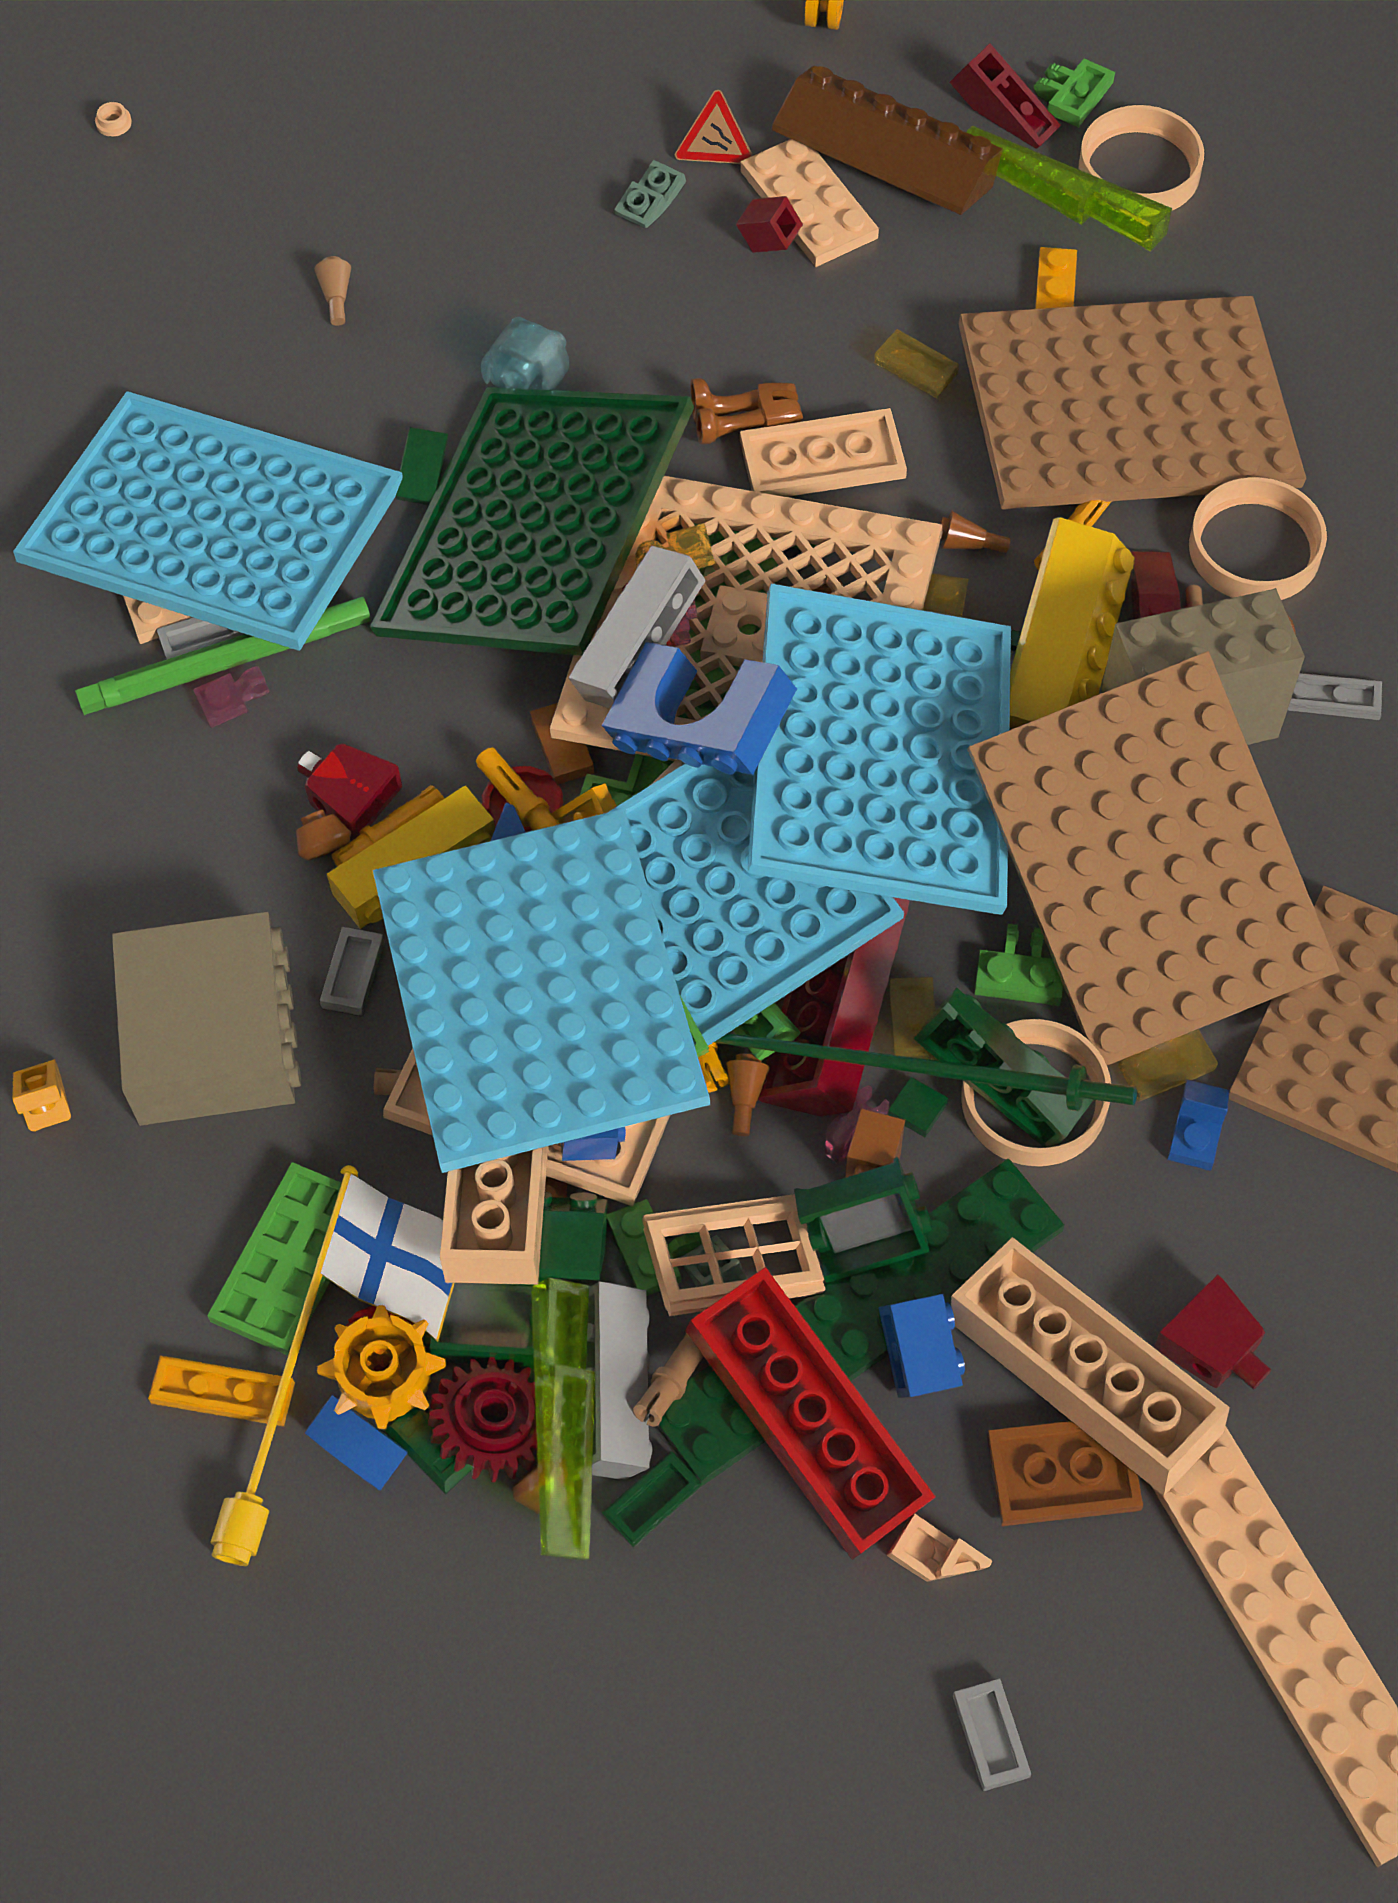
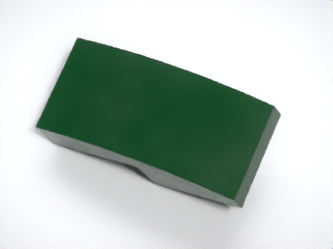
[395,427,448,505]

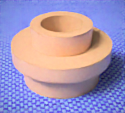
[95,102,132,136]

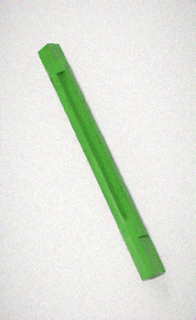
[75,597,371,715]

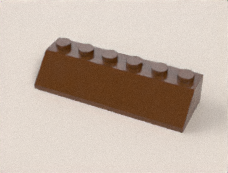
[772,66,1003,215]

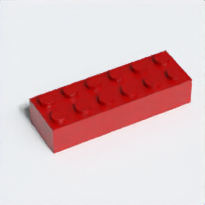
[685,1267,936,1560]

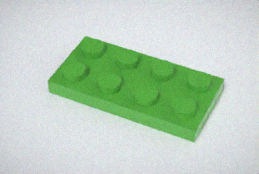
[207,1162,341,1355]

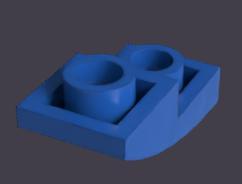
[305,1394,408,1491]

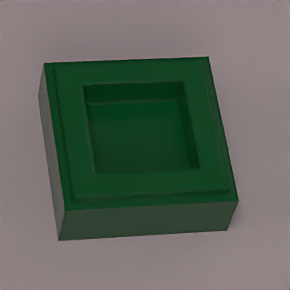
[888,1077,948,1138]

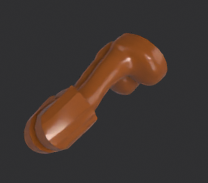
[690,378,803,445]

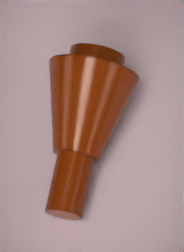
[939,511,1010,553]
[726,1054,770,1136]

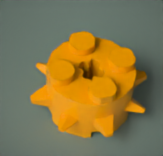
[317,1305,446,1429]

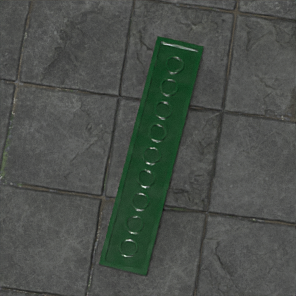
[649,1158,1065,1487]

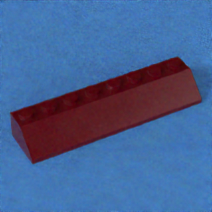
[758,897,910,1117]

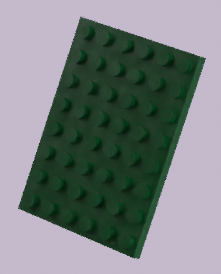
[370,387,694,656]

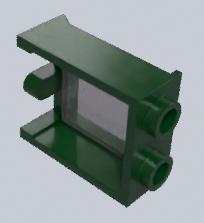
[794,1157,933,1283]
[423,1277,552,1371]

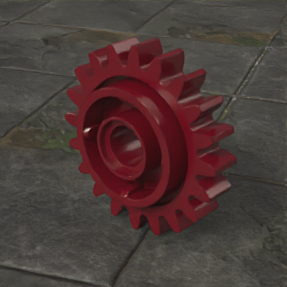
[428,1357,558,1482]

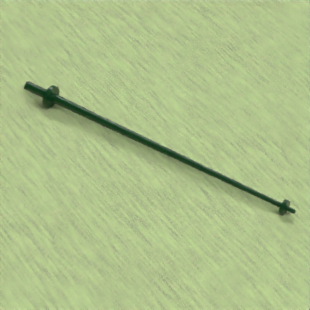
[715,1033,1137,1111]

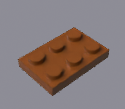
[987,1421,1143,1526]

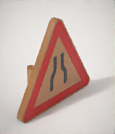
[675,89,753,164]

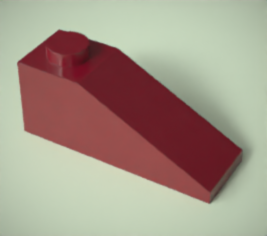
[949,43,1061,149]
[1131,551,1181,620]

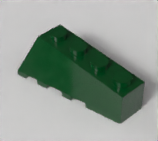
[913,987,1093,1148]

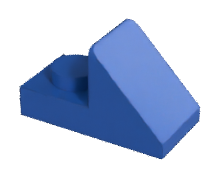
[1167,1079,1230,1171]

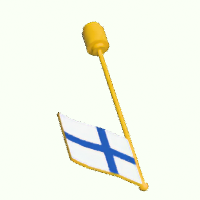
[210,1165,455,1566]

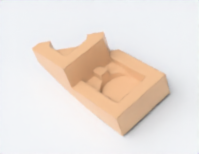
[886,1514,992,1582]

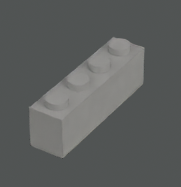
[568,546,706,709]
[576,1281,652,1480]

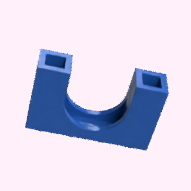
[601,642,797,775]

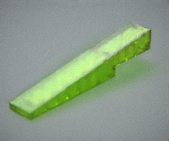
[967,126,1172,251]
[531,1278,595,1561]

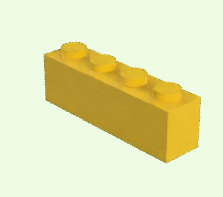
[327,785,495,929]

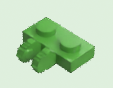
[1033,58,1115,128]
[974,924,1063,1006]
[607,1199,702,1296]

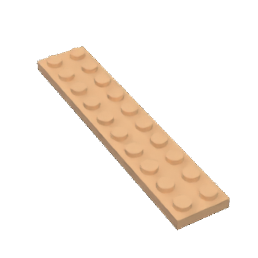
[1152,1426,1398,1868]

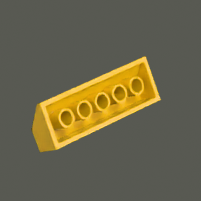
[1009,517,1134,729]

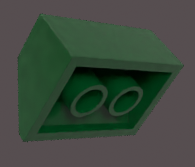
[538,1191,607,1280]

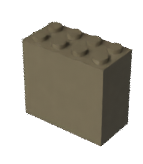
[1100,588,1305,745]
[112,912,301,1126]

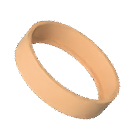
[1079,105,1204,216]
[1189,477,1327,600]
[961,1019,1111,1166]

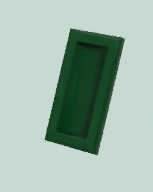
[384,1407,472,1495]
[602,1451,703,1547]

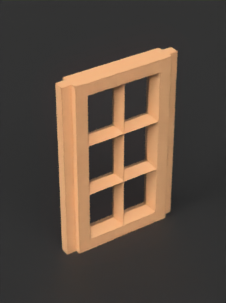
[642,1194,825,1316]

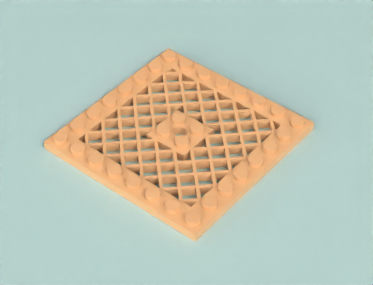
[550,476,942,761]

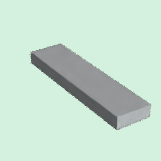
[1288,673,1382,720]

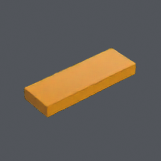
[148,1355,295,1426]

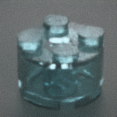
[481,317,569,390]

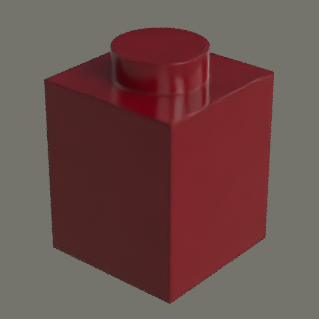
[736,196,803,253]

